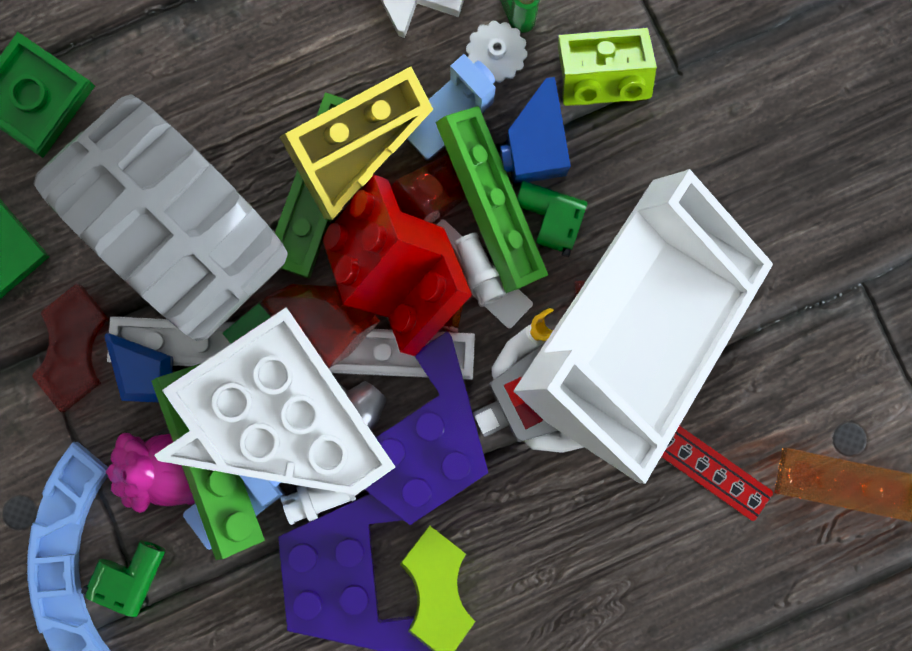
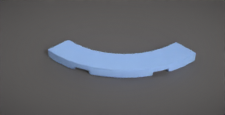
[27,442,111,651]

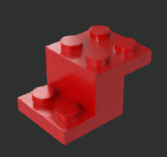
[322,174,472,356]

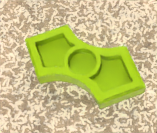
[400,526,476,651]

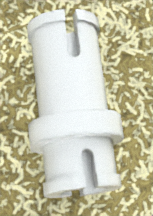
[451,233,506,307]
[280,486,356,525]

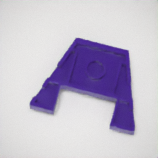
[365,331,489,525]
[278,494,432,651]

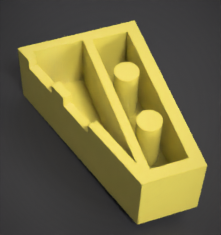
[280,66,433,220]

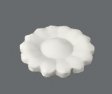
[466,21,528,83]

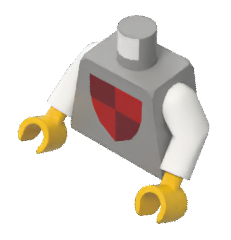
[473,308,584,453]

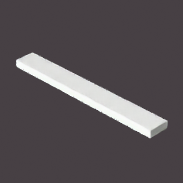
[107,317,475,380]

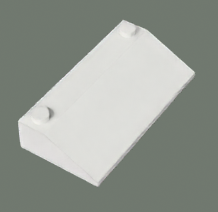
[514,169,773,484]

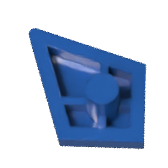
[104,333,173,402]

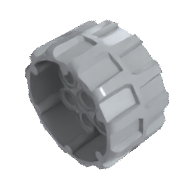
[33,94,288,341]

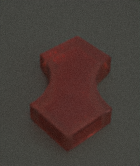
[32,283,109,412]

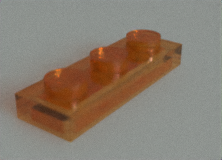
[774,448,912,522]

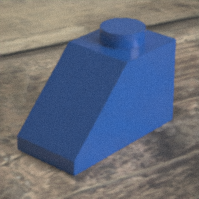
[500,77,571,185]

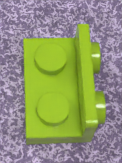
[558,28,657,106]

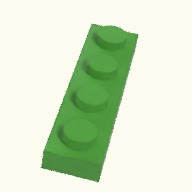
[275,92,347,279]
[435,106,548,293]
[151,363,265,560]

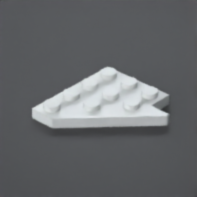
[154,307,395,495]

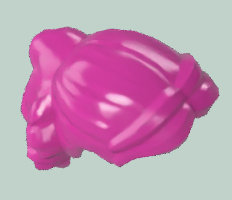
[106,433,195,513]

